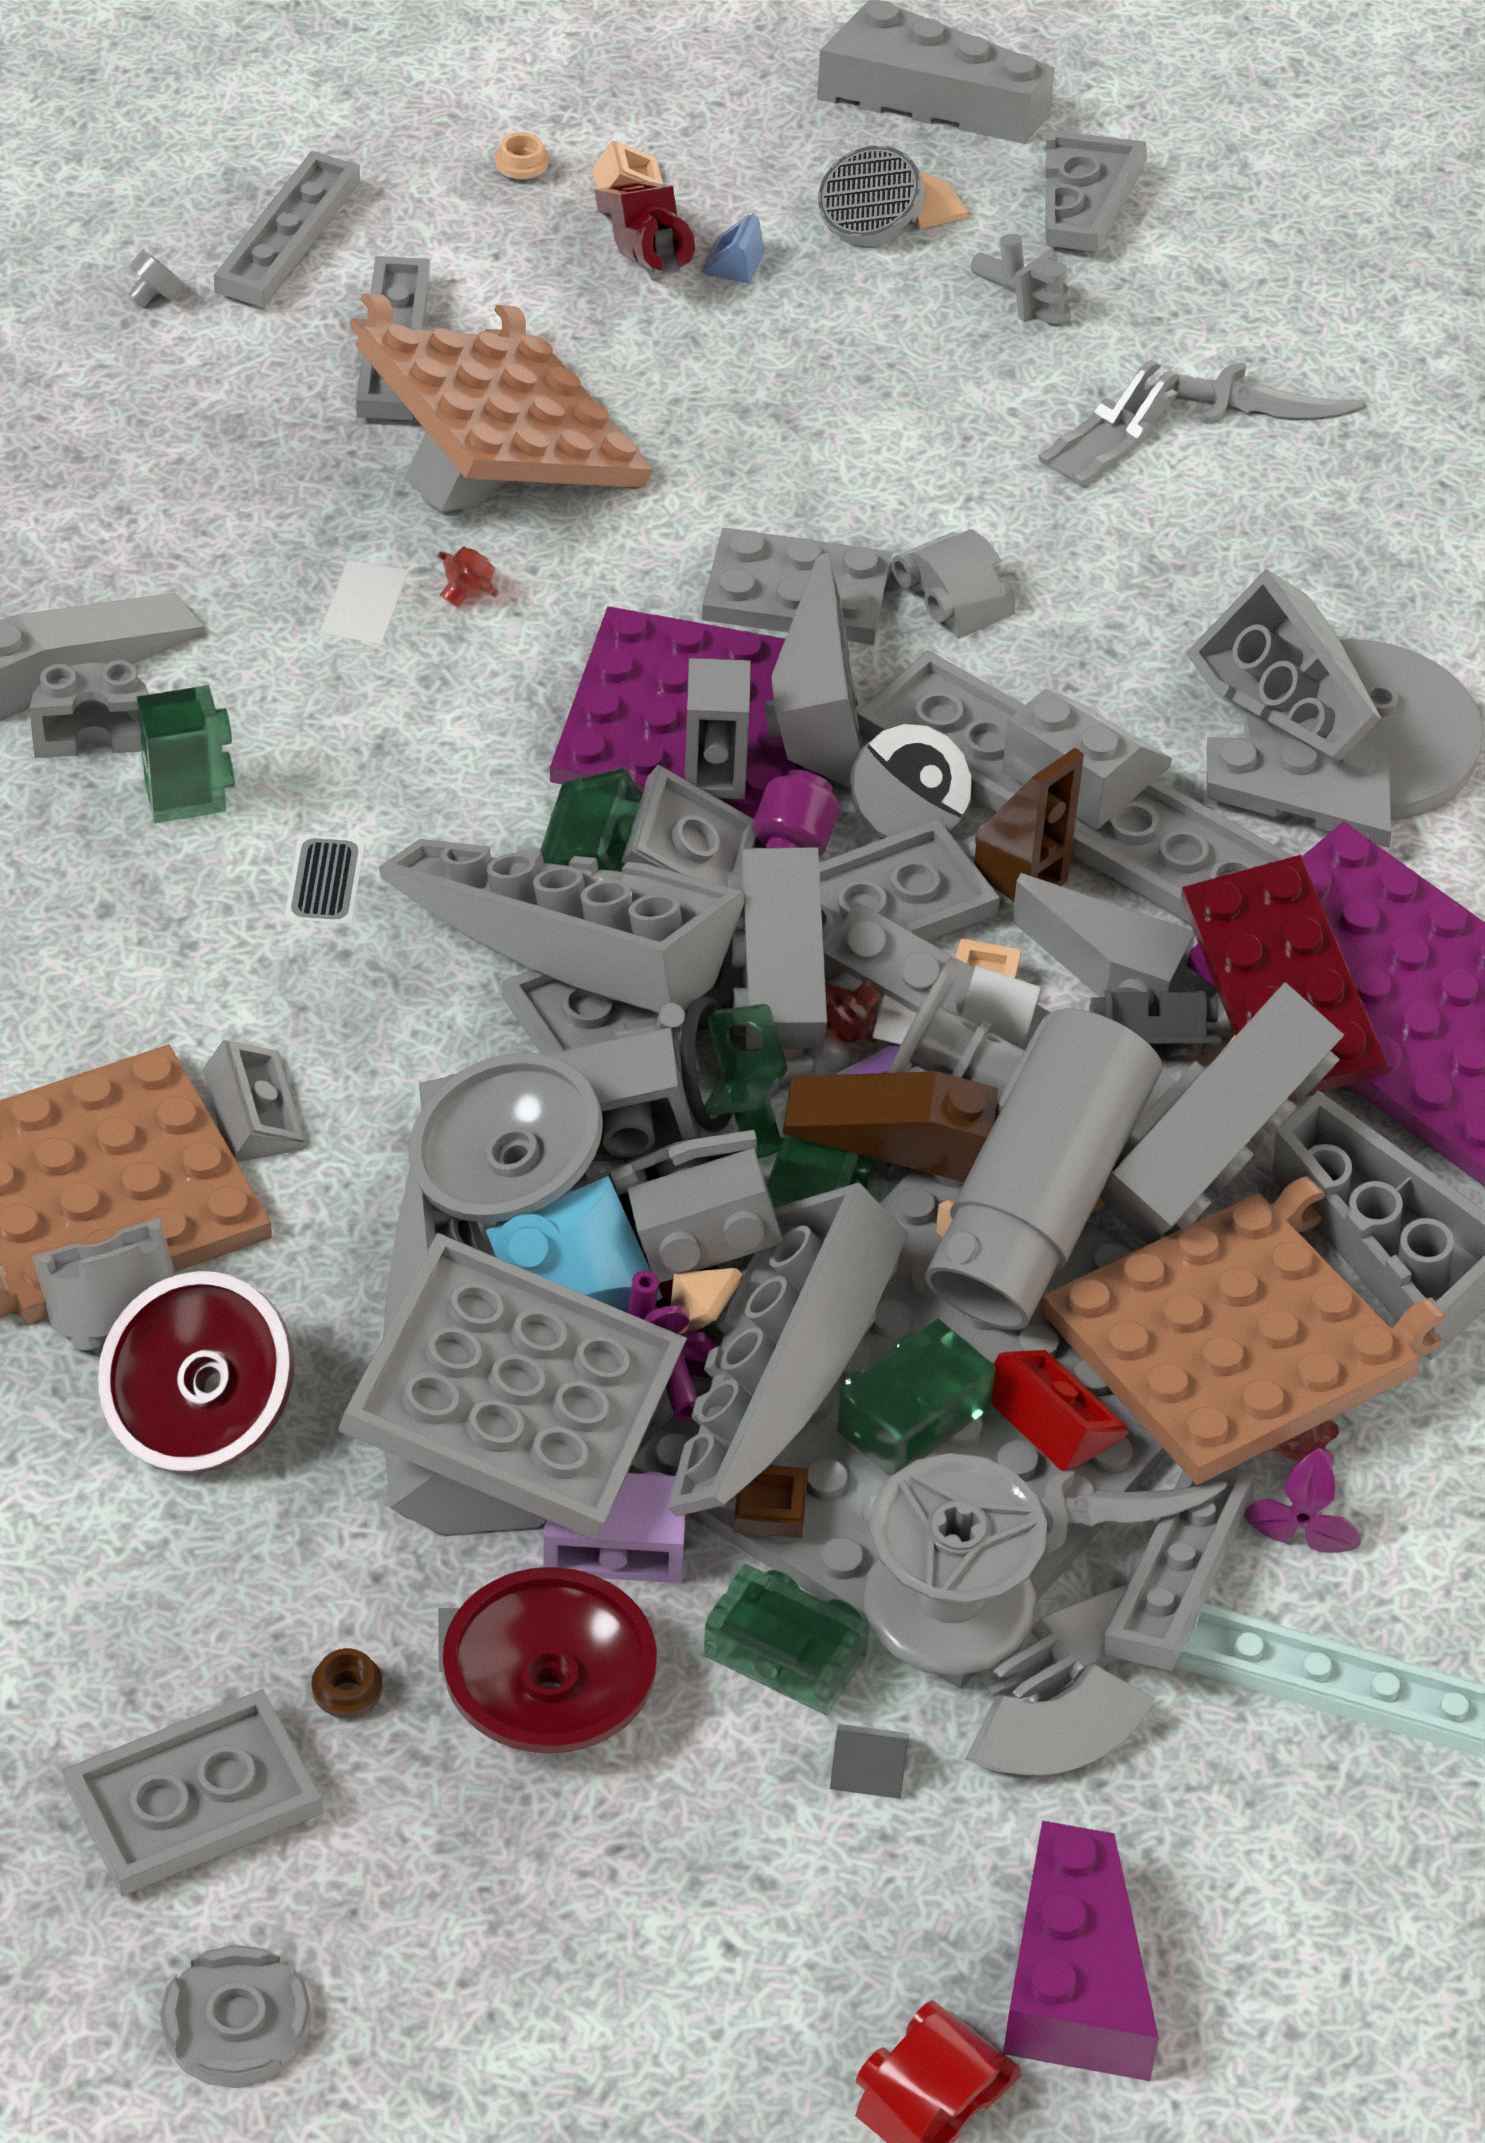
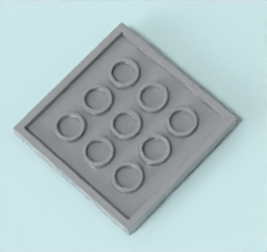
[338,1233,687,1541]

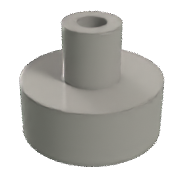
[128,249,185,308]

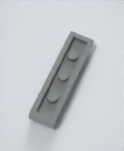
[214,151,360,308]
[356,256,430,420]
[824,901,1051,1050]
[1105,1467,1255,1672]

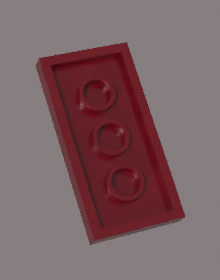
[1181,854,1387,1101]

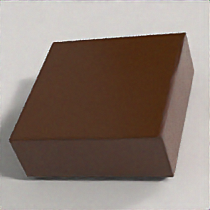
[733,1465,809,1538]

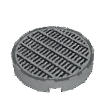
[817,145,926,247]

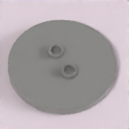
[1243,639,1483,820]

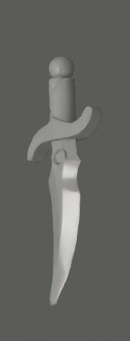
[1160,363,1366,424]
[1038,1470,1227,1553]

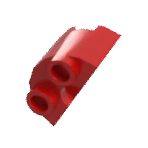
[855,2000,1021,2143]

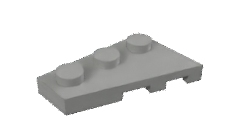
[1045,130,1147,252]
[1206,737,1391,848]

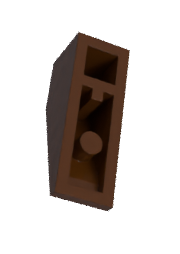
[974,748,1084,902]
[782,1071,998,1182]

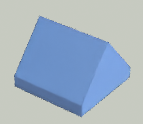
[703,213,764,284]

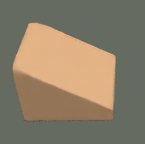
[593,140,663,189]

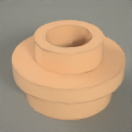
[495,132,548,179]

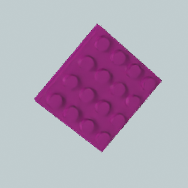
[550,606,803,819]

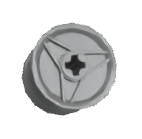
[888,957,1051,1123]
[863,1453,1047,1676]

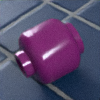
[752,770,841,856]

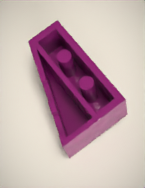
[1003,1820,1159,2081]

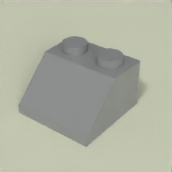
[1002,689,1172,830]

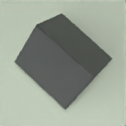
[830,1724,909,1799]

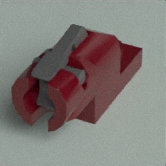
[594,181,696,280]

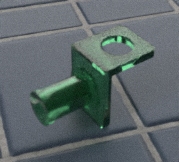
[704,1004,788,1158]

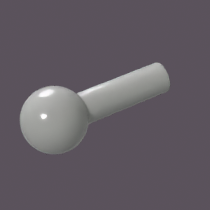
[740,1037,851,1093]

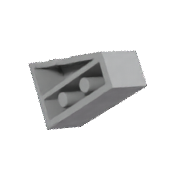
[728,848,827,1049]

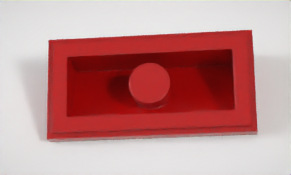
[981,1350,1129,1471]

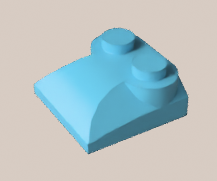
[486,1176,663,1313]

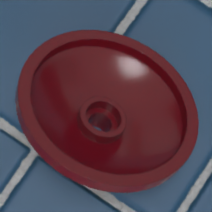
[97,1271,294,1474]
[443,1567,657,1753]

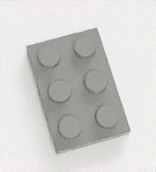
[702,527,893,645]
[63,1689,323,1897]

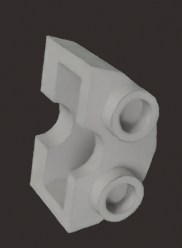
[892,529,1015,639]
[29,660,155,758]
[32,1217,176,1350]

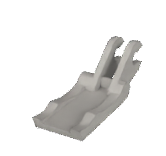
[1038,360,1181,488]
[987,1583,1129,1703]

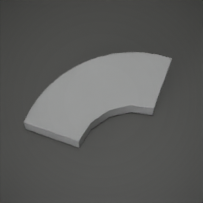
[965,1665,1156,1776]

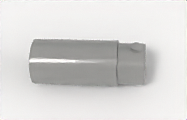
[925,1008,1163,1330]

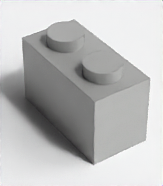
[685,658,751,799]
[627,1148,783,1283]

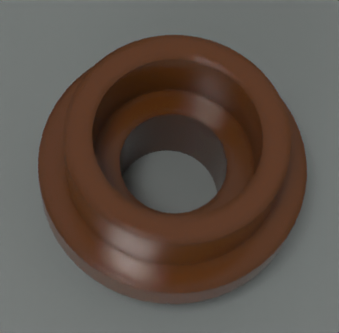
[311,1648,383,1718]

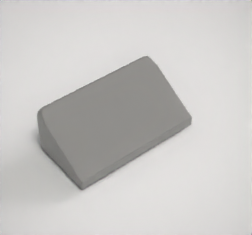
[203,1040,306,1162]

